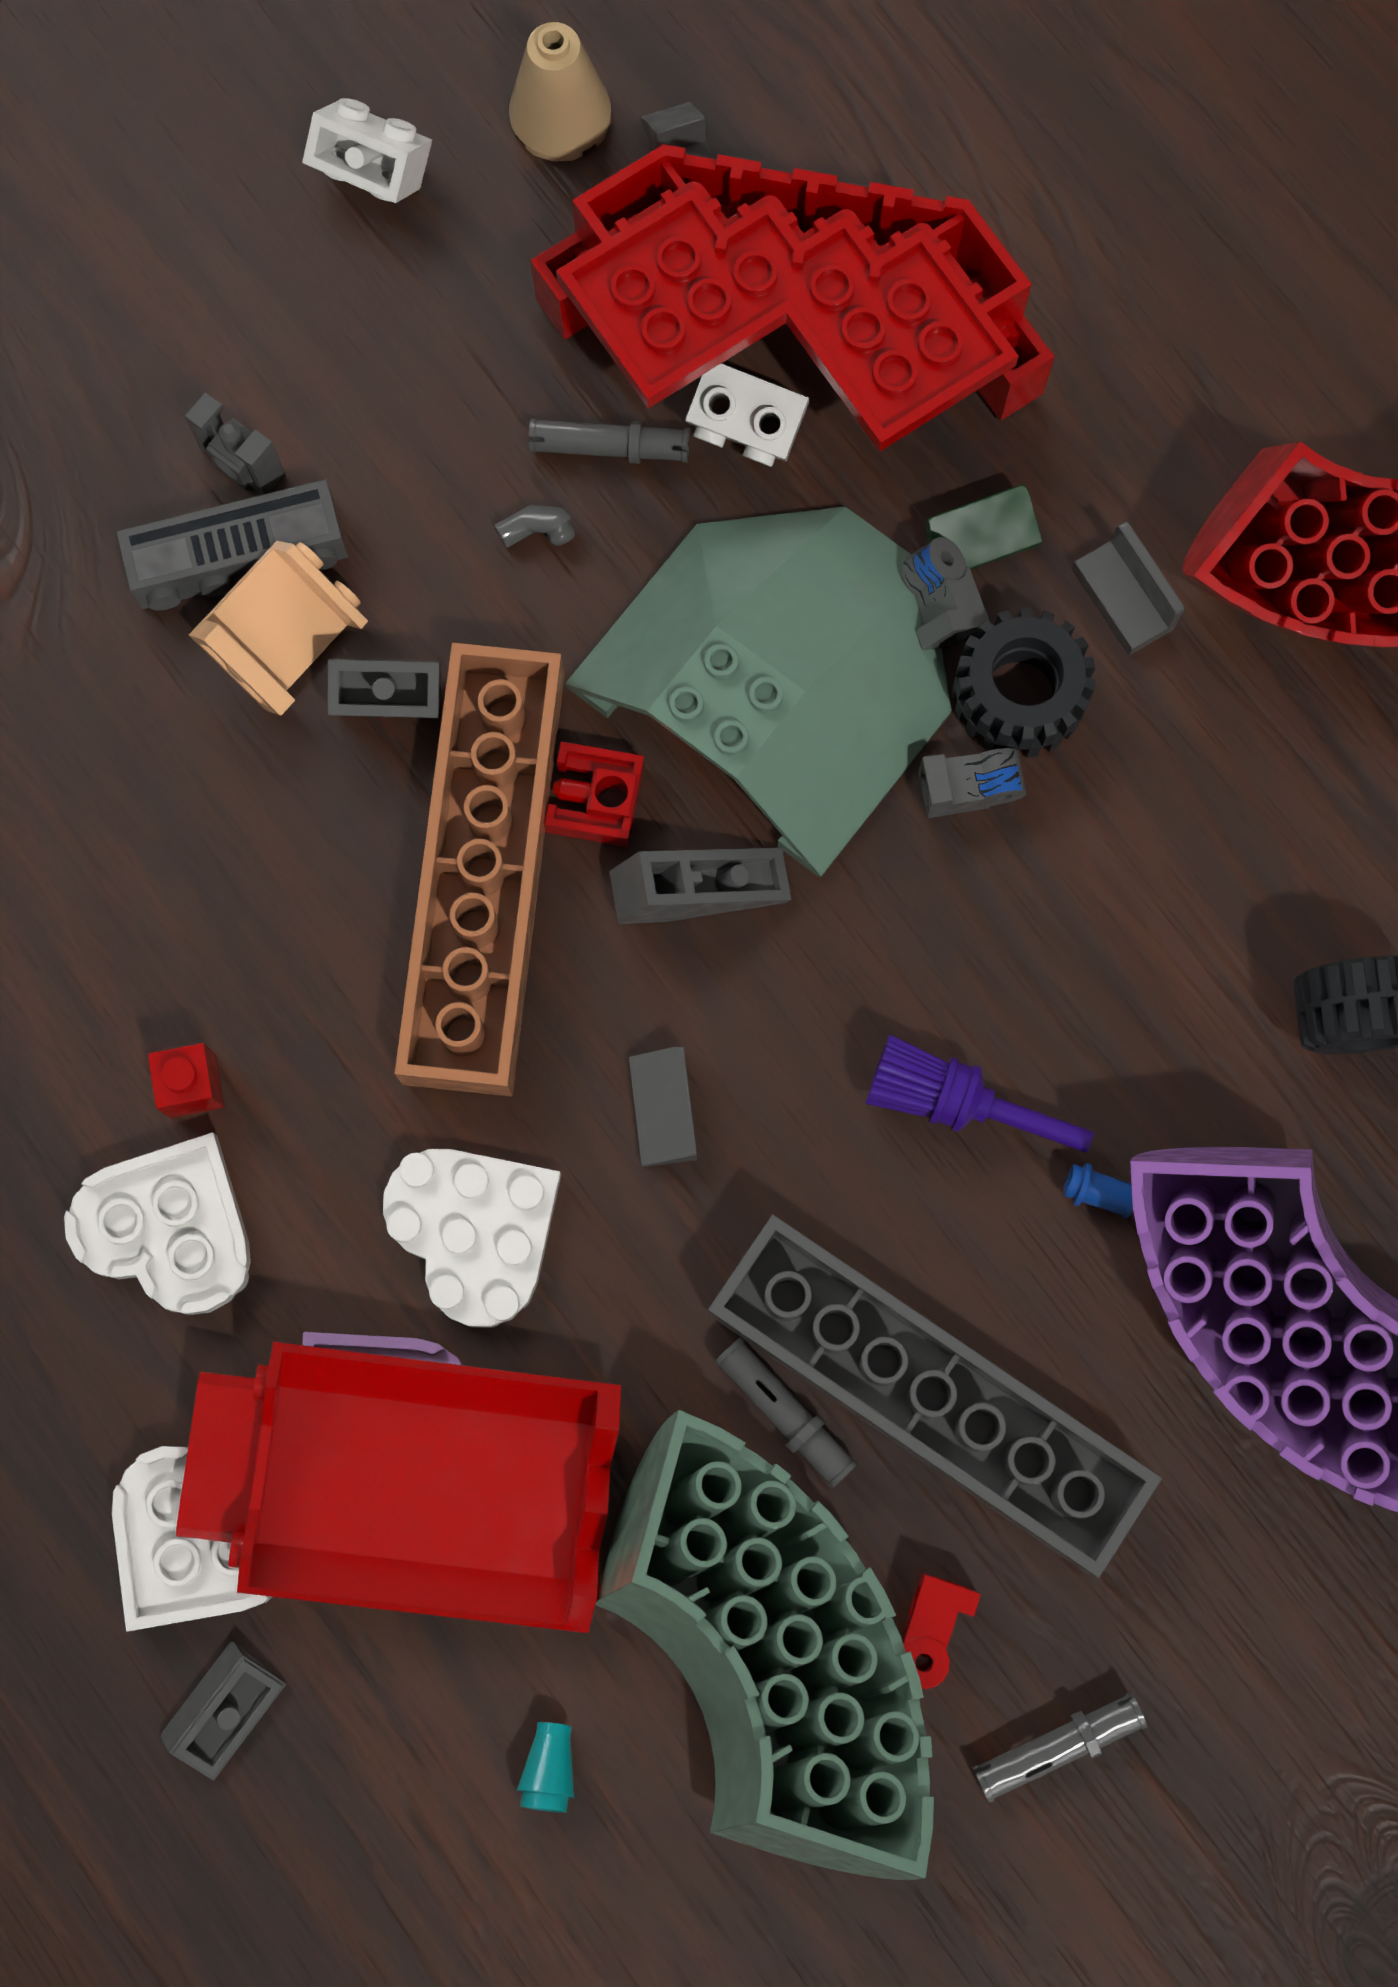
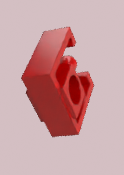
[544,741,645,847]

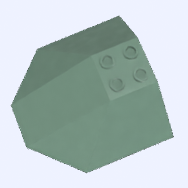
[565,506,951,878]

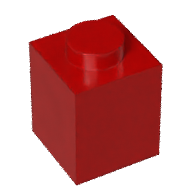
[148,1043,225,1118]

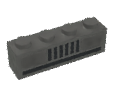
[116,479,349,610]

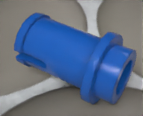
[1063,1163,1133,1219]

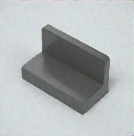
[1071,521,1185,656]

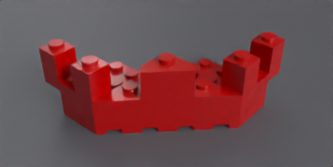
[530,144,1055,452]

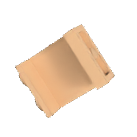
[189,541,368,716]

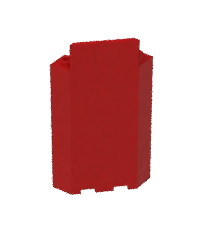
[176,1342,621,1633]

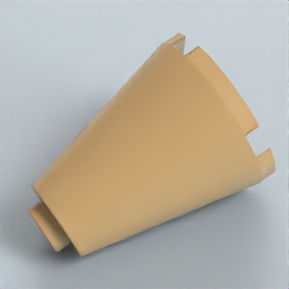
[509,22,611,162]

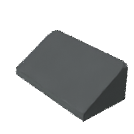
[629,1046,697,1167]
[161,1642,286,1781]

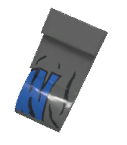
[901,537,990,650]
[918,748,1027,818]

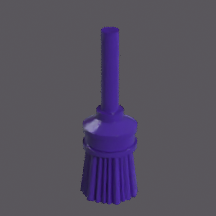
[865,1034,1094,1153]

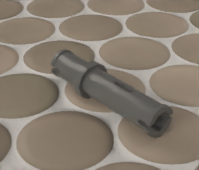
[529,418,690,464]
[714,1338,858,1489]
[972,1692,1148,1803]

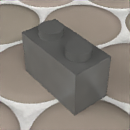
[328,658,441,718]

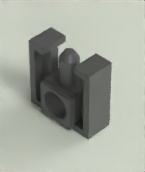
[185,392,286,495]

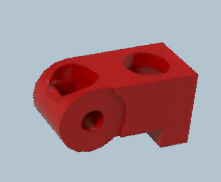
[901,1572,981,1689]

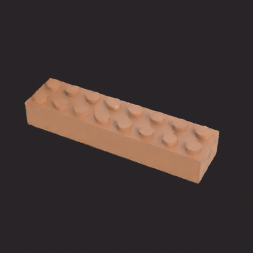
[395,643,565,1097]

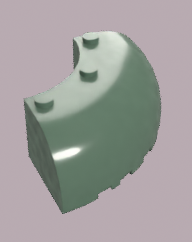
[595,1410,934,1880]

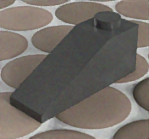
[609,848,792,924]

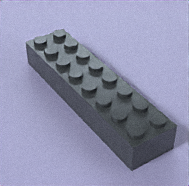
[708,1214,1162,1578]

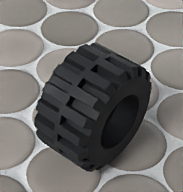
[952,608,1096,758]
[1293,955,1398,1054]

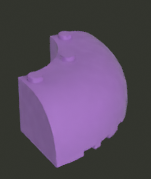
[1130,1147,1398,1512]

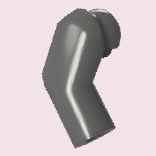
[493,504,575,548]

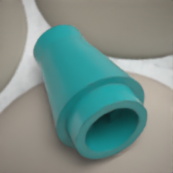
[516,1722,575,1813]

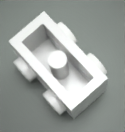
[302,98,432,203]
[685,364,809,467]

